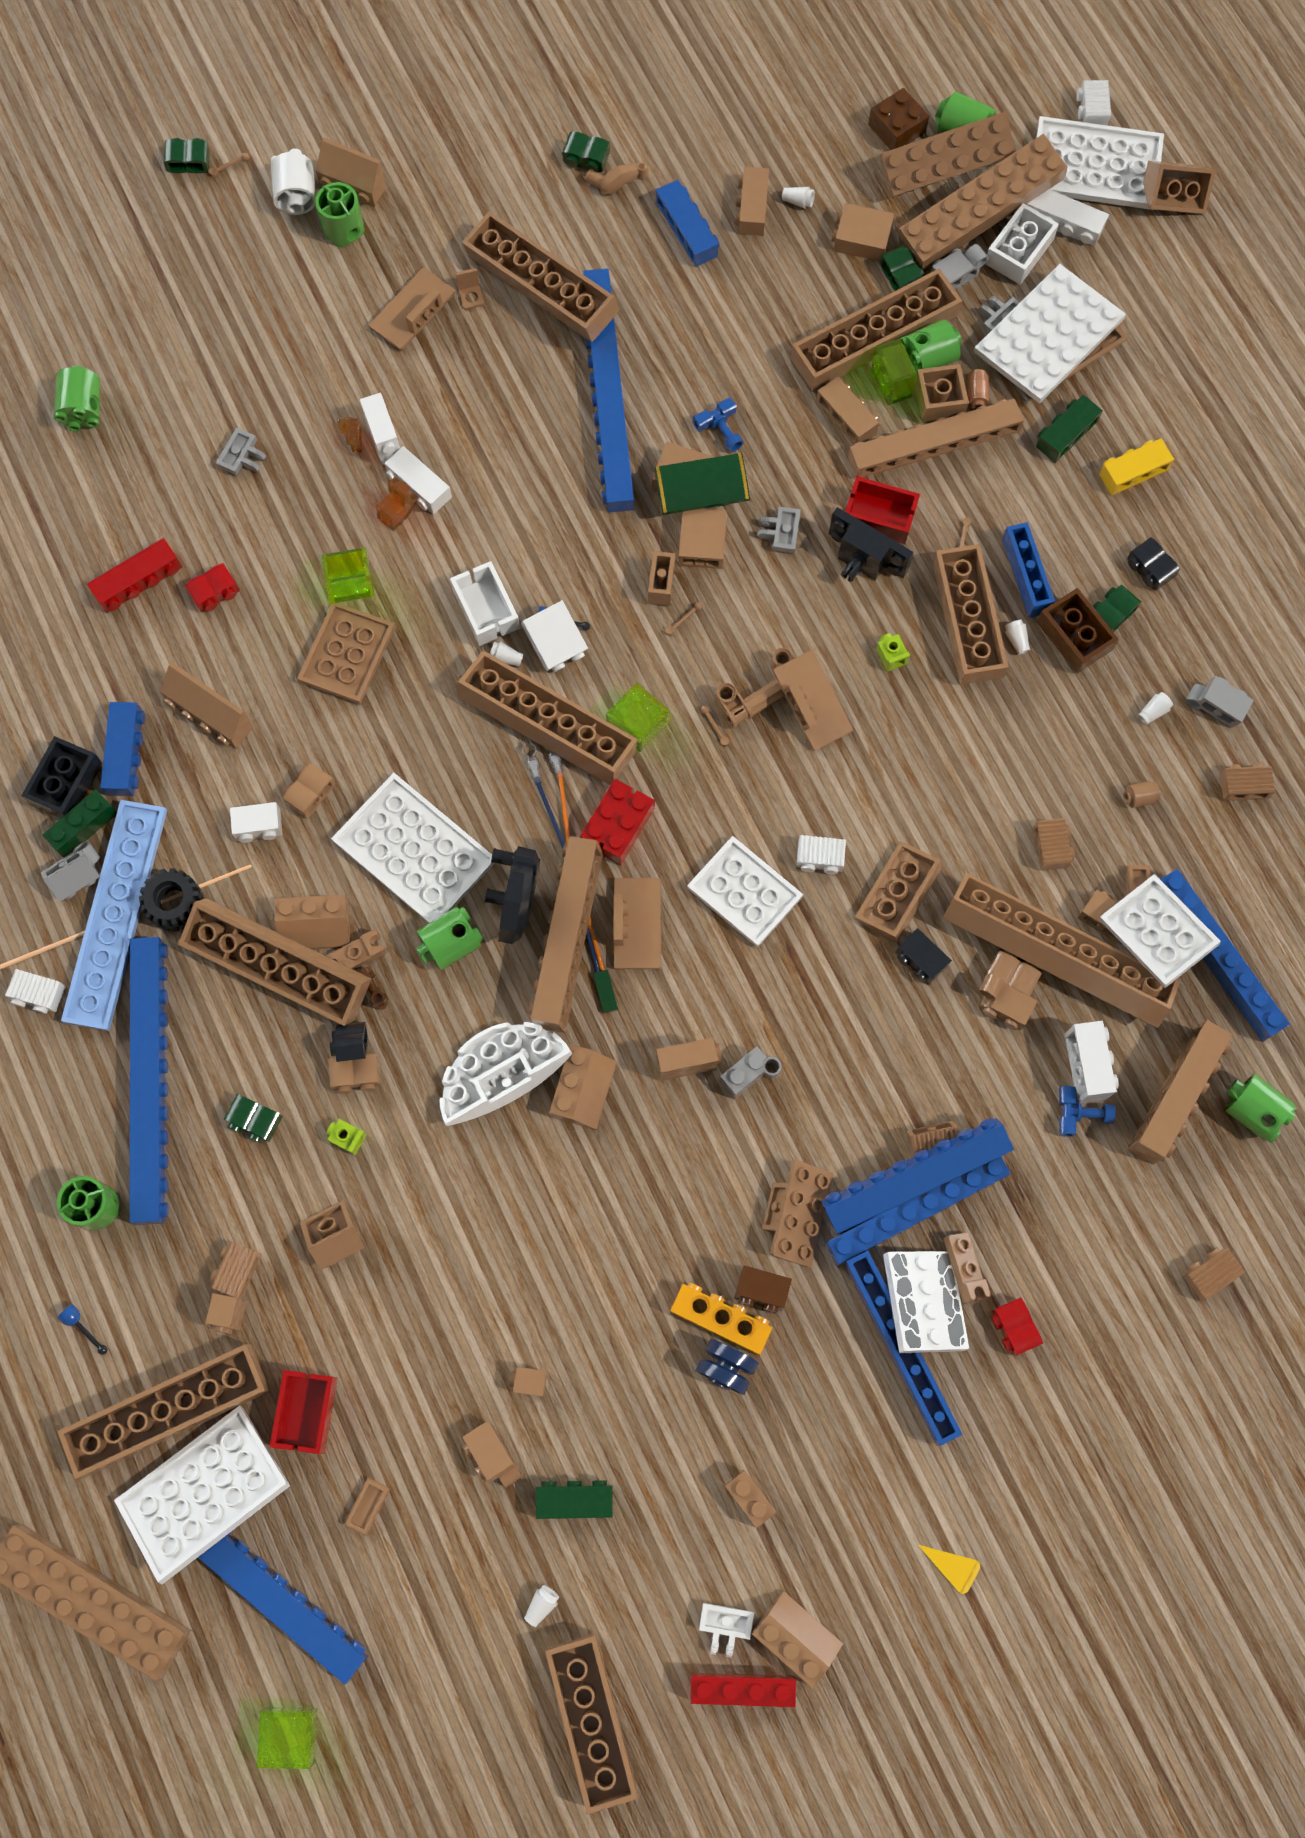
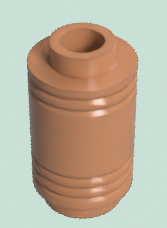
[967,369,989,410]

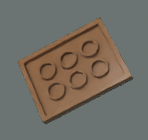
[297,601,396,705]

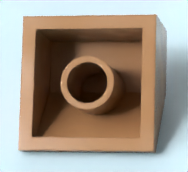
[300,1200,365,1270]

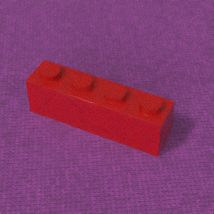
[87,538,183,613]
[690,1672,796,1707]

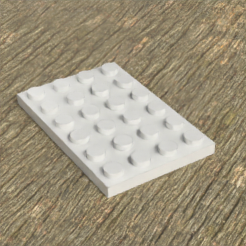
[1036,116,1164,210]
[974,264,1126,404]
[331,773,495,923]
[114,1405,290,1584]

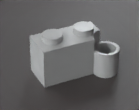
[931,244,989,290]
[1185,676,1254,728]
[41,841,100,902]
[719,1046,782,1099]

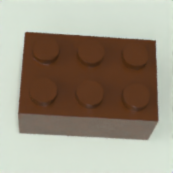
[1037,588,1119,674]

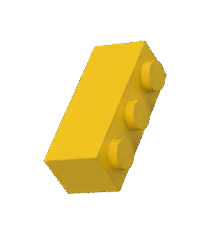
[1099,438,1174,496]

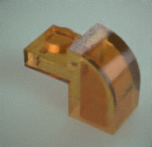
[376,477,417,531]

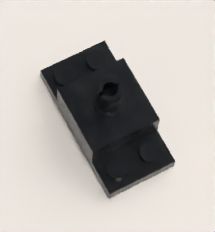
[829,507,914,582]

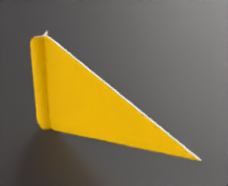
[918,1545,980,1594]

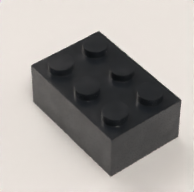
[21,736,102,818]

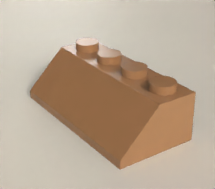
[160,662,253,748]

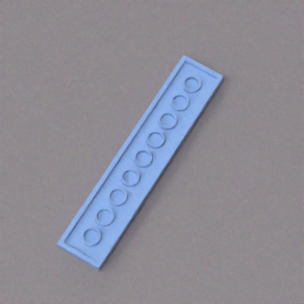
[61,800,167,1031]

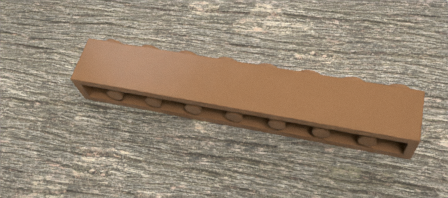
[848,398,1024,478]

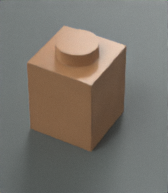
[509,1367,548,1397]

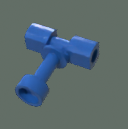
[692,397,744,452]
[1059,1086,1115,1137]

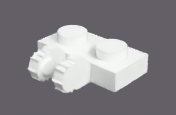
[699,1603,754,1658]

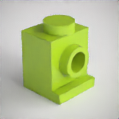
[876,633,910,672]
[326,1119,367,1156]

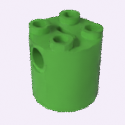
[935,91,996,134]
[315,182,365,247]
[899,319,962,379]
[54,366,101,432]
[416,907,483,971]
[1225,1073,1297,1143]
[56,1176,120,1231]

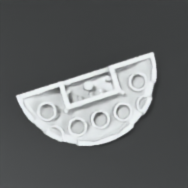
[440,1022,572,1126]

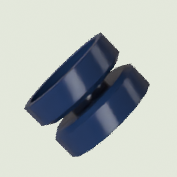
[695,1339,759,1395]

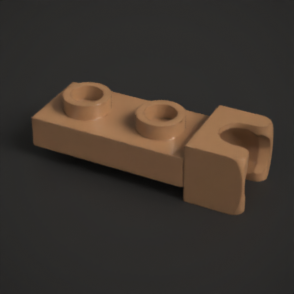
[326,929,388,970]
[943,1232,990,1305]

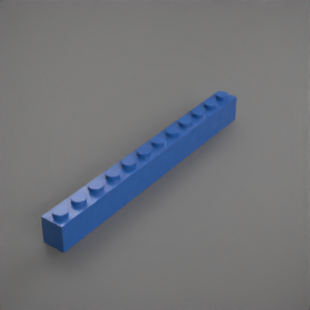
[583,268,634,513]
[130,937,169,1225]

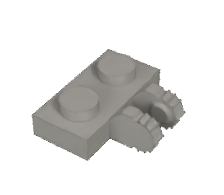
[979,296,1020,333]
[216,428,266,476]
[757,507,801,553]

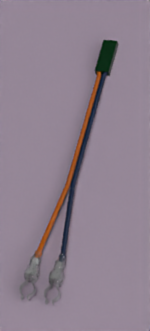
[522,740,618,1014]

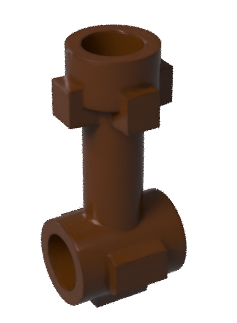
[358,967,389,1010]

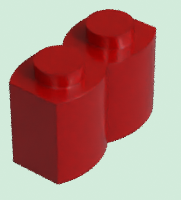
[185,563,240,612]
[991,1297,1043,1357]

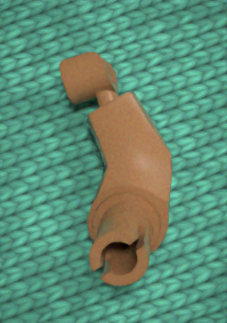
[585,162,649,194]

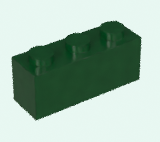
[1036,394,1103,463]
[42,789,117,858]
[536,1480,613,1519]

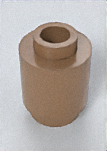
[1123,781,1160,808]

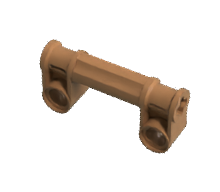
[715,648,795,729]

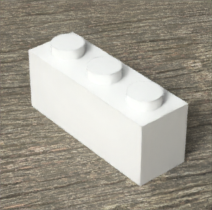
[385,446,452,515]

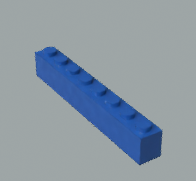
[1160,868,1290,1042]
[821,1118,1014,1234]
[825,1156,1011,1267]
[844,1251,963,1446]
[198,1532,368,1685]

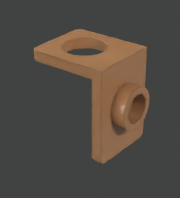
[456,268,484,310]

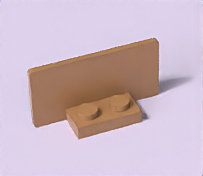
[369,267,456,350]
[773,650,853,751]
[613,878,661,969]
[762,1160,833,1267]

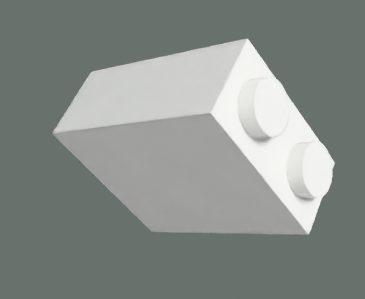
[360,393,400,466]
[521,600,588,672]

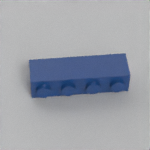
[656,180,720,267]
[1002,522,1055,618]
[101,702,145,796]

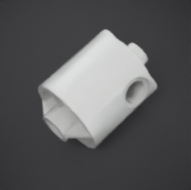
[271,149,316,215]

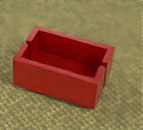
[845,476,920,545]
[580,779,655,866]
[270,1370,338,1454]

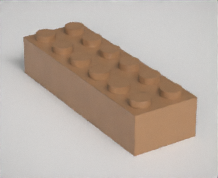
[879,111,1016,197]
[932,544,1009,685]
[1127,1020,1233,1164]
[545,1633,638,1815]

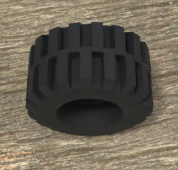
[139,868,204,932]

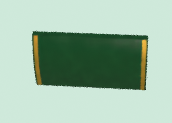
[655,453,750,515]

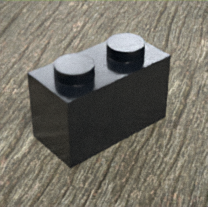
[895,928,952,985]

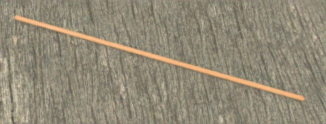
[0,864,252,969]

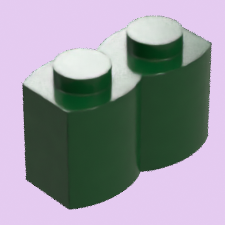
[562,132,610,172]
[164,138,210,173]
[880,245,924,292]
[1093,584,1142,632]
[224,1094,283,1143]

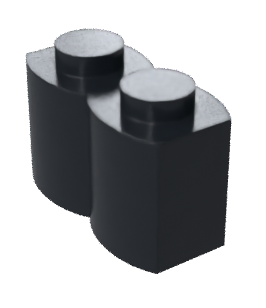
[1127,537,1180,591]
[330,1021,368,1062]

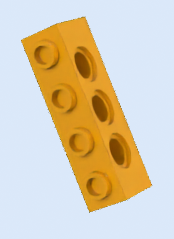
[670,1282,773,1356]

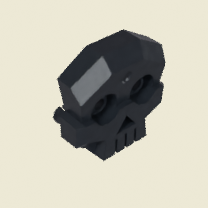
[484,846,541,944]

